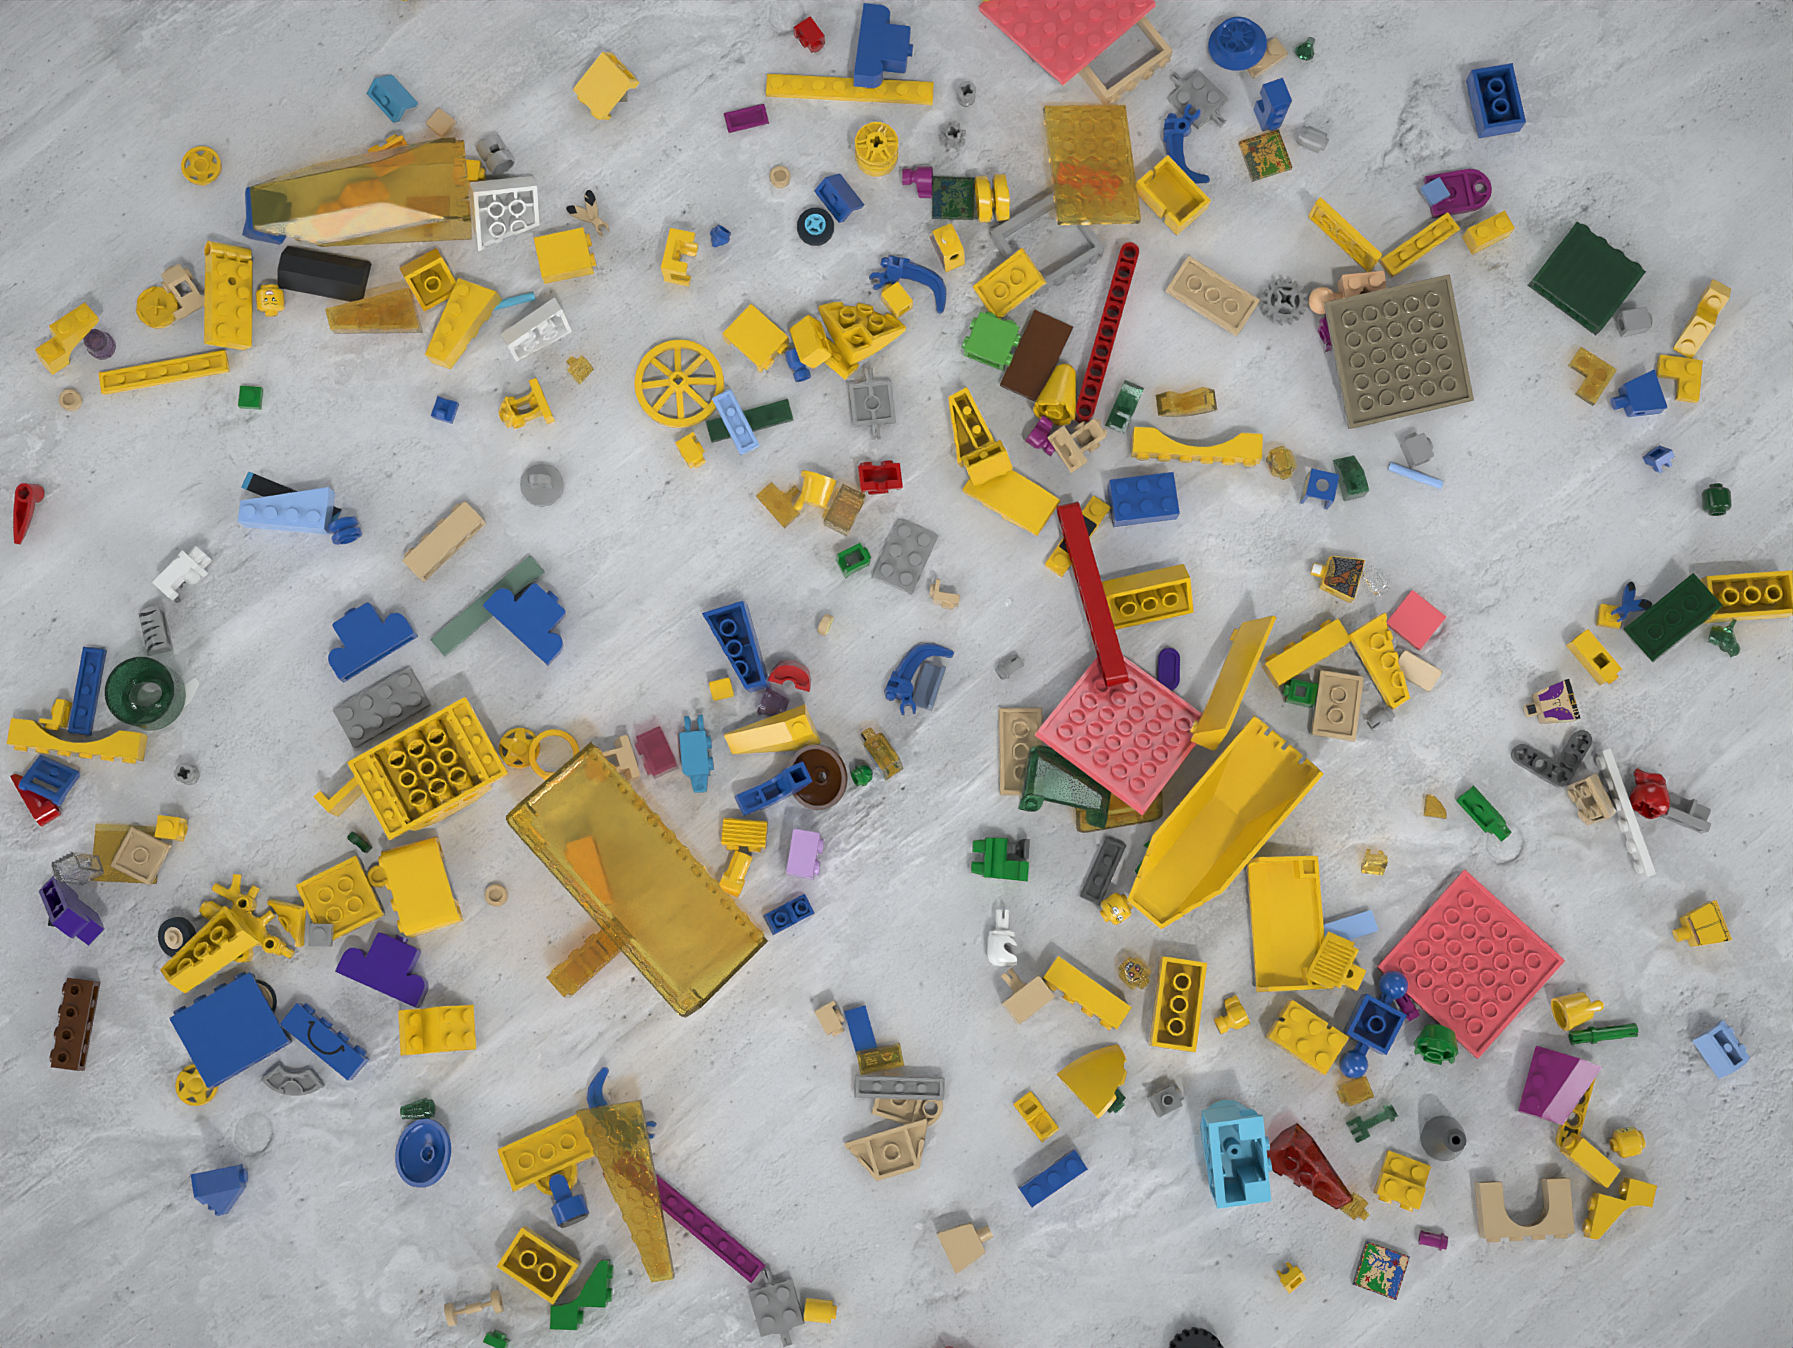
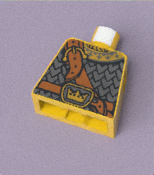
[1310,556,1365,603]

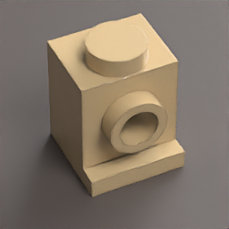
[814,1001,845,1037]

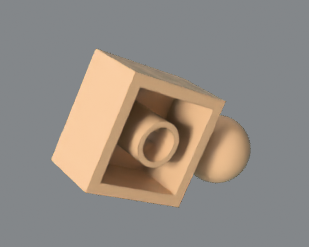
[1308,271,1387,314]

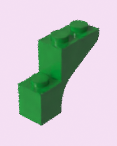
[550,1259,614,1330]

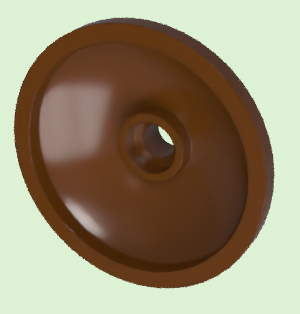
[788,744,848,810]

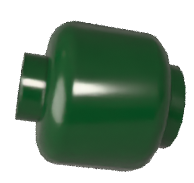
[1702,483,1732,516]

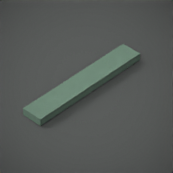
[430,556,545,657]

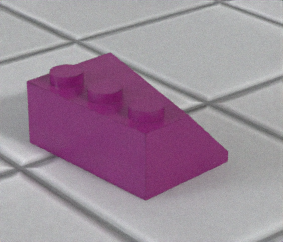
[1518,1046,1602,1126]

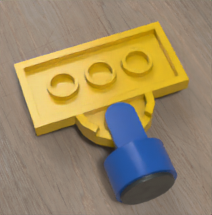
[497,1113,598,1228]

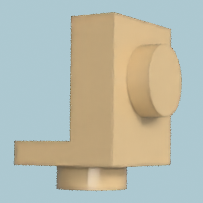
[929,579,960,610]

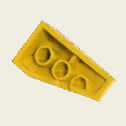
[724,704,821,754]

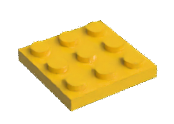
[295,855,385,941]

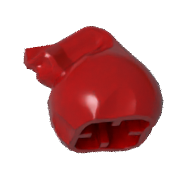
[1629,768,1670,819]

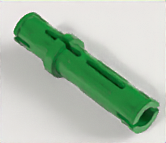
[1568,1023,1639,1045]

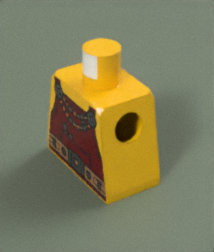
[929,223,965,272]

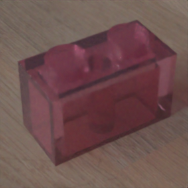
[634,726,679,779]

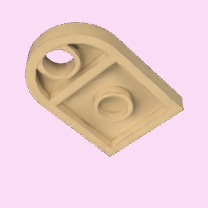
[871,1070,943,1127]

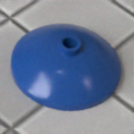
[395,1119,451,1188]

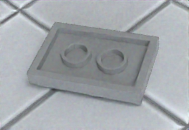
[872,519,938,595]

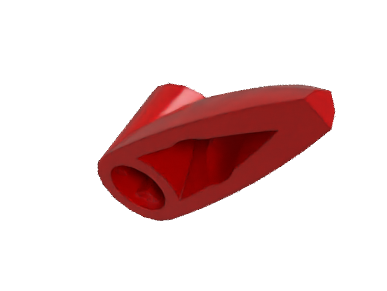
[13,483,45,545]
[10,774,61,827]

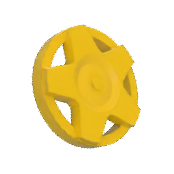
[181,146,222,186]
[499,728,540,769]
[175,1064,219,1106]

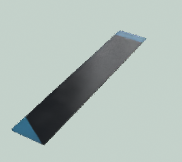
[241,472,342,523]

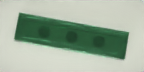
[705,399,794,443]

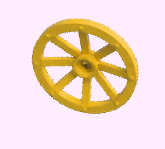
[634,340,724,428]

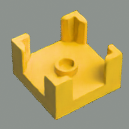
[661,228,698,287]

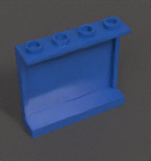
[169,971,292,1089]

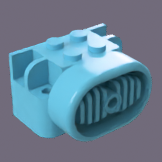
[1200,1100,1272,1209]

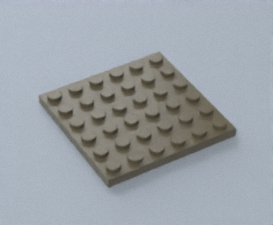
[1324,274,1474,429]

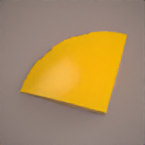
[818,302,906,365]
[1056,1044,1127,1119]

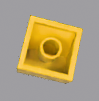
[399,248,456,312]

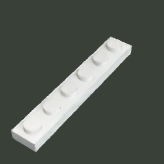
[1596,748,1656,878]

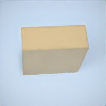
[425,108,456,138]

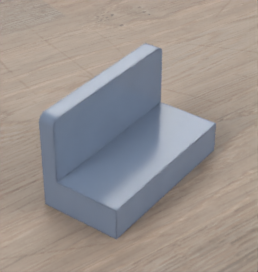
[913,663,946,711]

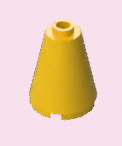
[1033,363,1076,426]

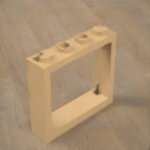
[1078,16,1173,106]

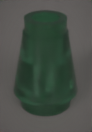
[400,1098,436,1120]

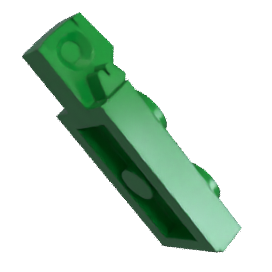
[1456,785,1512,842]

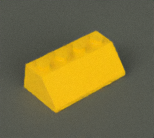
[1102,564,1194,630]

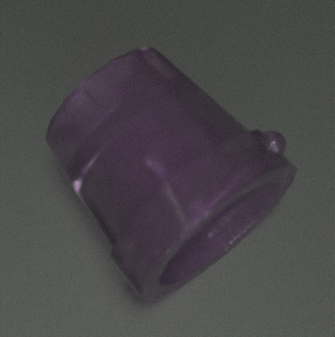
[83,329,116,360]
[756,687,790,716]

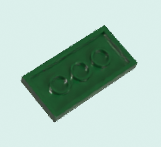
[1624,573,1723,662]

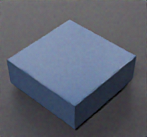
[1420,177,1450,207]

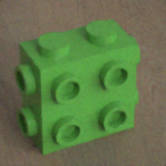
[961,312,1022,371]

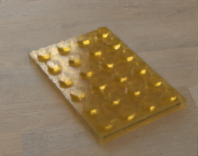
[1043,105,1141,225]

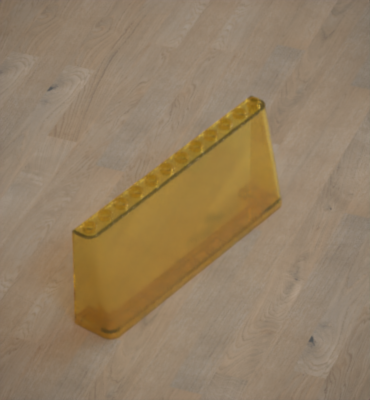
[506,742,768,1018]

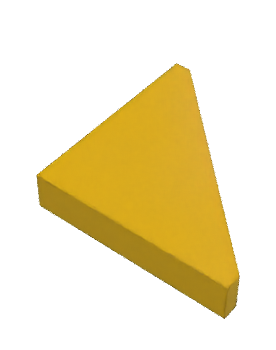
[267,899,306,948]

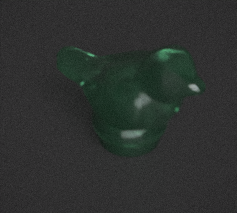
[1708,619,1741,658]

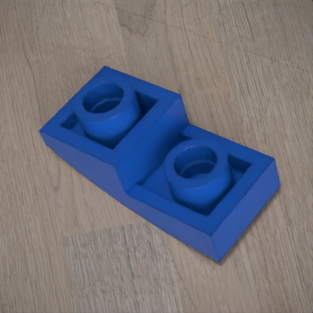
[763,894,815,935]

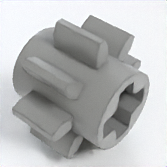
[941,122,966,150]

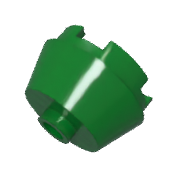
[1414,1024,1459,1065]

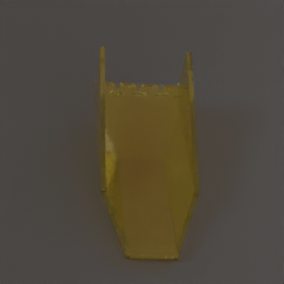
[250,137,472,247]

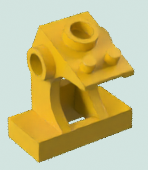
[498,378,555,429]

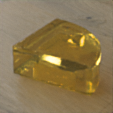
[1423,794,1447,819]

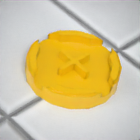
[136,286,180,329]

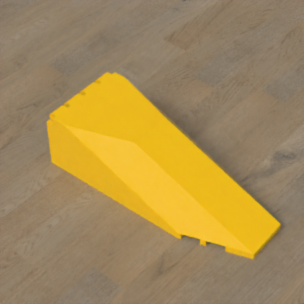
[1127,715,1324,929]

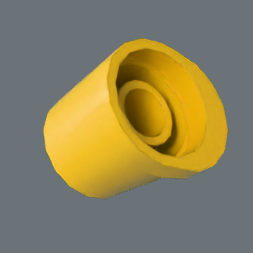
[794,470,837,511]
[1551,991,1604,1031]

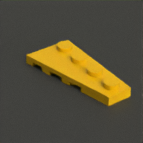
[1348,612,1410,709]

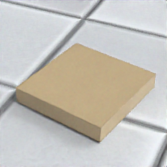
[110,826,172,886]

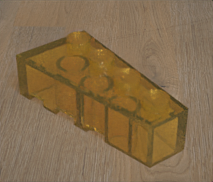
[325,287,423,334]
[546,917,635,998]

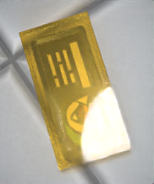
[856,1043,904,1075]

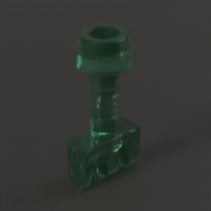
[1346,1104,1398,1143]

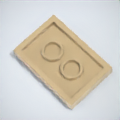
[1311,670,1364,742]

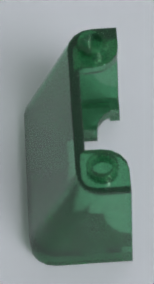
[1018,745,1112,829]

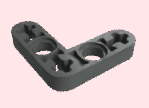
[1511,730,1592,787]

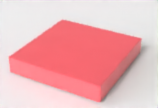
[1386,590,1446,651]

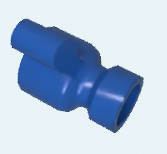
[785,348,811,382]

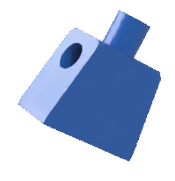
[1611,370,1668,417]

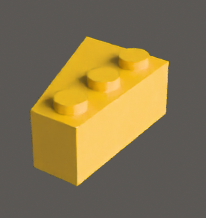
[948,387,995,467]

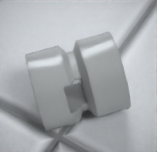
[476,135,515,176]

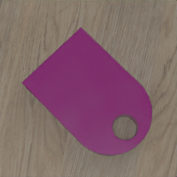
[1424,169,1492,218]

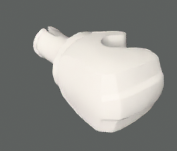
[987,909,1017,967]

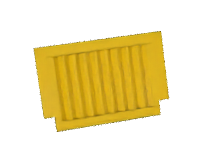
[1305,931,1359,990]

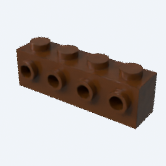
[49,978,101,1071]

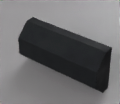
[277,246,372,304]

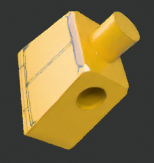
[1672,900,1732,947]

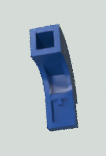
[734,762,812,817]

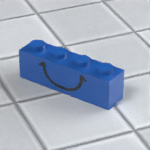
[280,1003,369,1081]

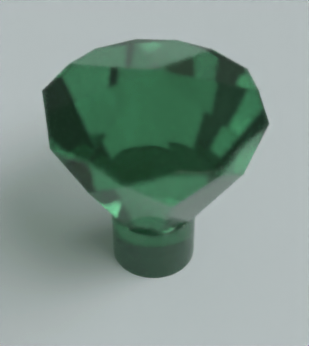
[1295,37,1315,61]

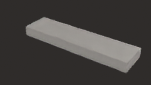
[854,1075,945,1100]

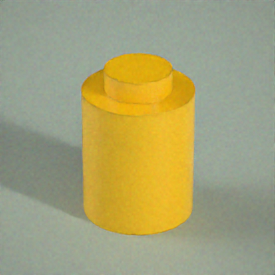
[804,1298,837,1324]

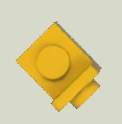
[39,698,72,731]

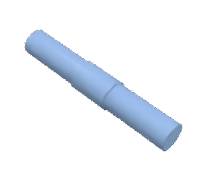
[1388,462,1444,489]

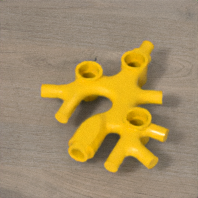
[199,874,295,963]

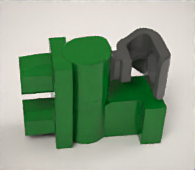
[971,837,1030,882]

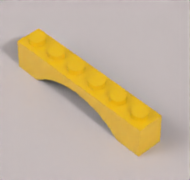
[1131,427,1263,467]
[6,718,148,764]

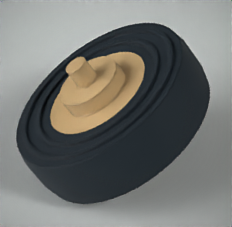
[158,917,196,957]

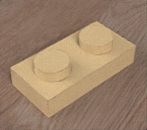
[1246,37,1288,79]

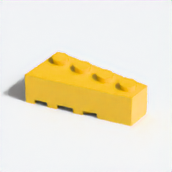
[160,906,259,994]

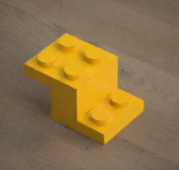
[398,1005,476,1056]

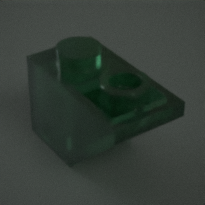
[1333,455,1370,501]

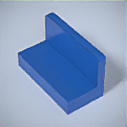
[814,174,864,223]

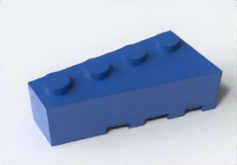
[702,601,771,693]

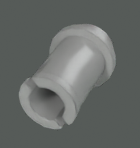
[995,654,1024,680]
[1365,706,1395,731]

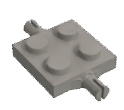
[1168,70,1228,129]
[849,367,896,440]
[748,1268,805,1347]

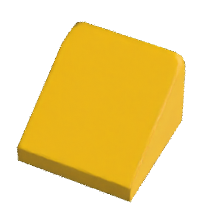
[709,677,734,701]

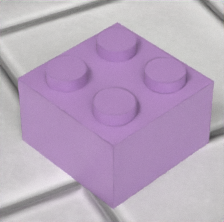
[786,829,824,880]

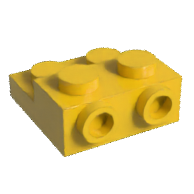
[1373,1150,1431,1212]

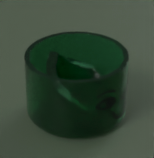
[104,657,186,731]

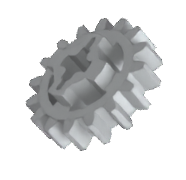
[1261,278,1308,326]

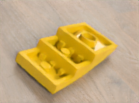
[962,470,1061,536]

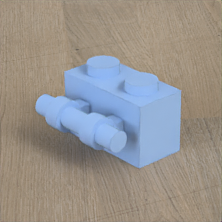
[1692,1020,1750,1079]

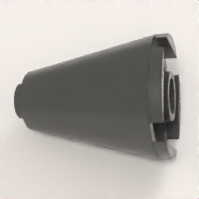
[1420,1116,1466,1161]

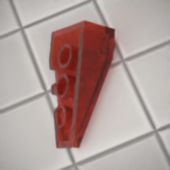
[1266,1123,1354,1210]

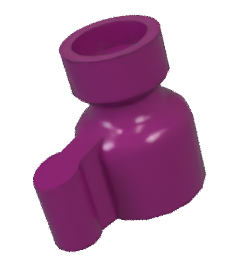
[902,166,933,198]
[1025,415,1055,457]

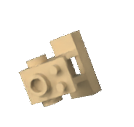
[160,264,204,322]
[1047,418,1107,473]
[583,735,641,783]

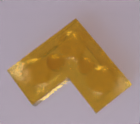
[1568,347,1617,406]

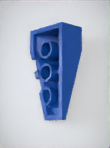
[190,1164,248,1216]

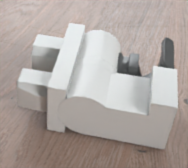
[152,546,212,603]

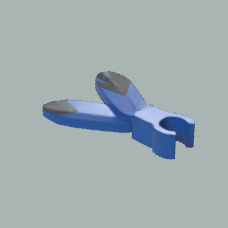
[1611,582,1652,622]

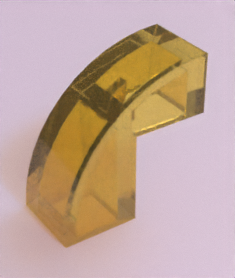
[1155,387,1217,417]

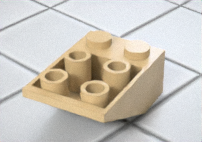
[1567,773,1617,825]

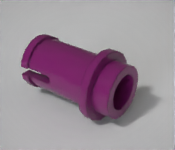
[1394,993,1420,1022]
[1418,1230,1448,1251]

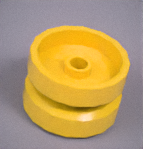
[975,173,1010,223]

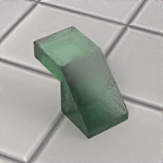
[1105,380,1144,434]

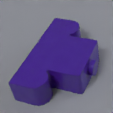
[39,875,105,946]
[335,933,429,1008]

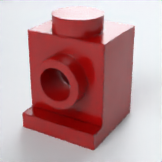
[793,16,825,53]

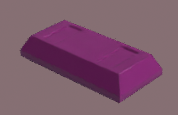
[724,104,769,133]

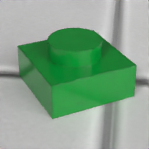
[238,386,263,410]
[483,1330,511,1348]

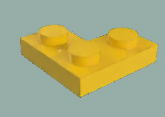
[1656,355,1703,403]

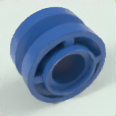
[327,517,362,545]

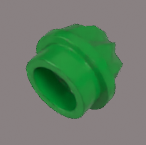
[851,765,873,786]

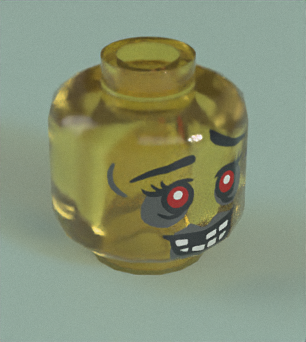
[1266,446,1297,480]
[1118,957,1151,990]

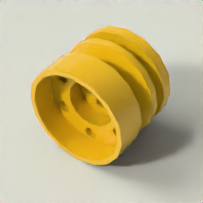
[855,122,898,177]

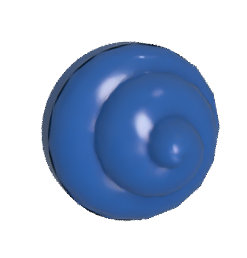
[710,225,731,247]

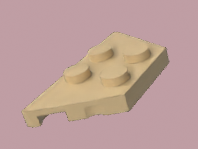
[844,1118,928,1181]

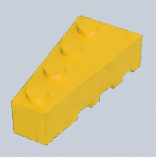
[425,278,502,370]

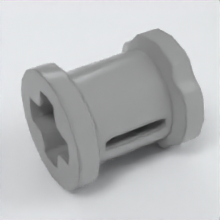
[957,81,976,107]
[174,763,200,785]

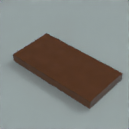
[1000,310,1073,402]

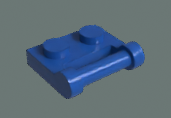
[19,754,80,806]

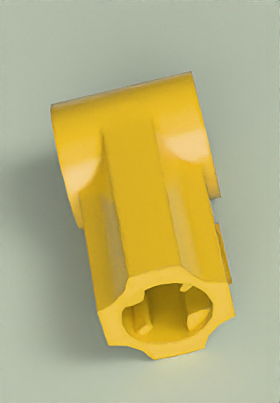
[718,850,753,898]

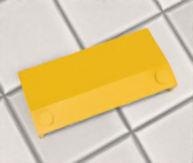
[1190,615,1277,752]
[1247,856,1328,993]

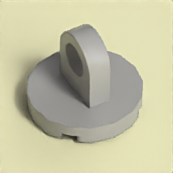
[520,464,564,507]

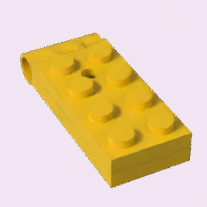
[204,241,252,350]

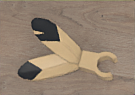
[566,190,610,237]

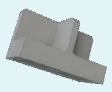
[1660,793,1711,834]

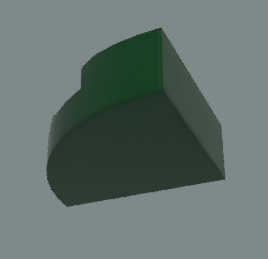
[347,831,372,853]

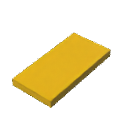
[1308,197,1383,272]

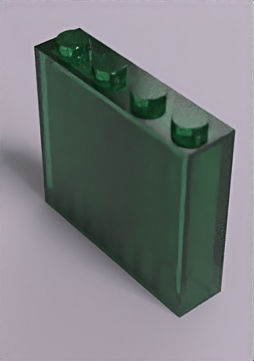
[1527,221,1646,336]

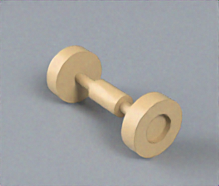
[444,1289,504,1327]

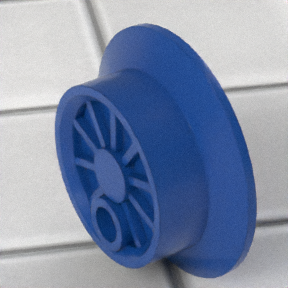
[1208,17,1267,71]

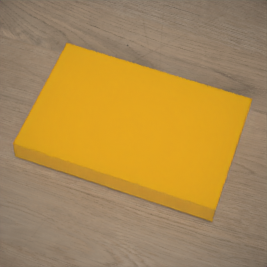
[972,248,1047,319]

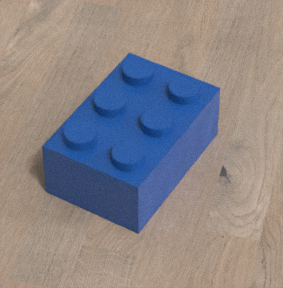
[1466,63,1526,138]
[1107,472,1180,527]

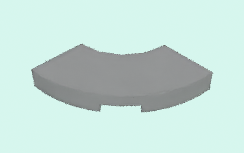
[261,1065,325,1096]

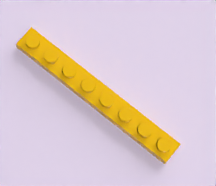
[766,74,934,105]

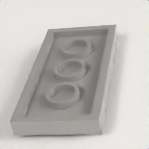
[333,667,431,749]

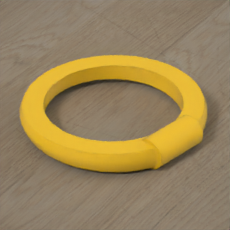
[528,729,580,781]

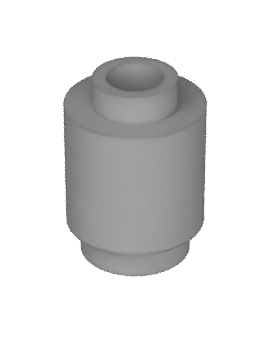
[1296,126,1329,153]

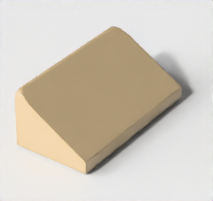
[1398,650,1443,692]

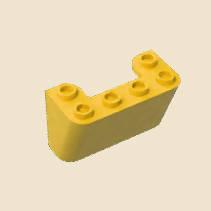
[378,836,464,938]

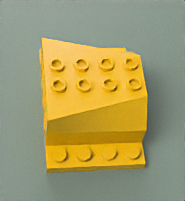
[347,697,508,840]

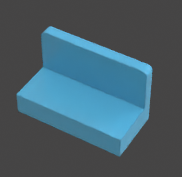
[367,75,418,123]

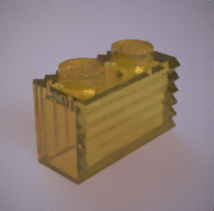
[822,484,866,536]

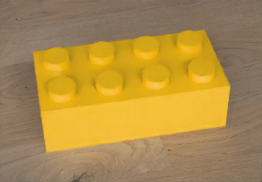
[1700,570,1793,623]
[1149,956,1207,1052]

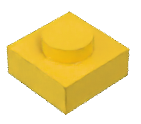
[1596,604,1621,630]

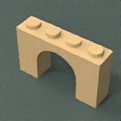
[1474,1177,1575,1242]

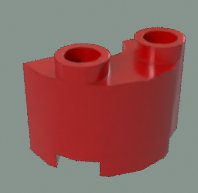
[858,460,903,495]
[767,660,811,692]

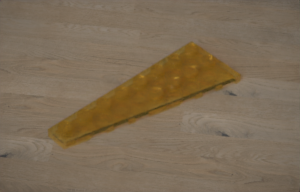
[576,1099,675,1283]

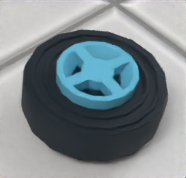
[797,208,834,246]

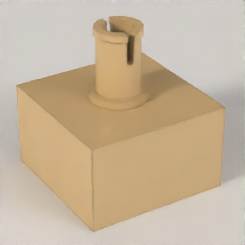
[1001,968,1055,1025]

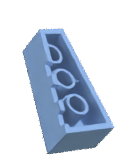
[238,487,335,535]

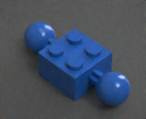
[1339,971,1408,1079]

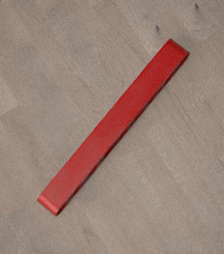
[1075,242,1139,424]
[1056,501,1129,687]

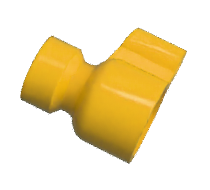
[1213,995,1250,1035]

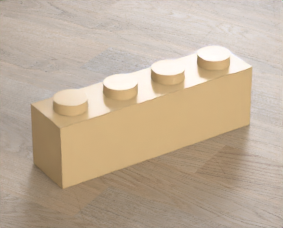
[402,501,486,583]

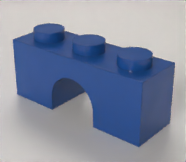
[1253,78,1292,132]
[1018,1149,1088,1208]

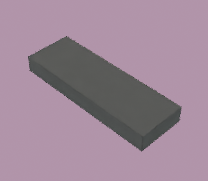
[1080,836,1127,906]

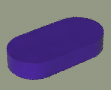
[1157,648,1180,691]

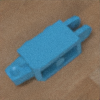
[679,715,714,793]

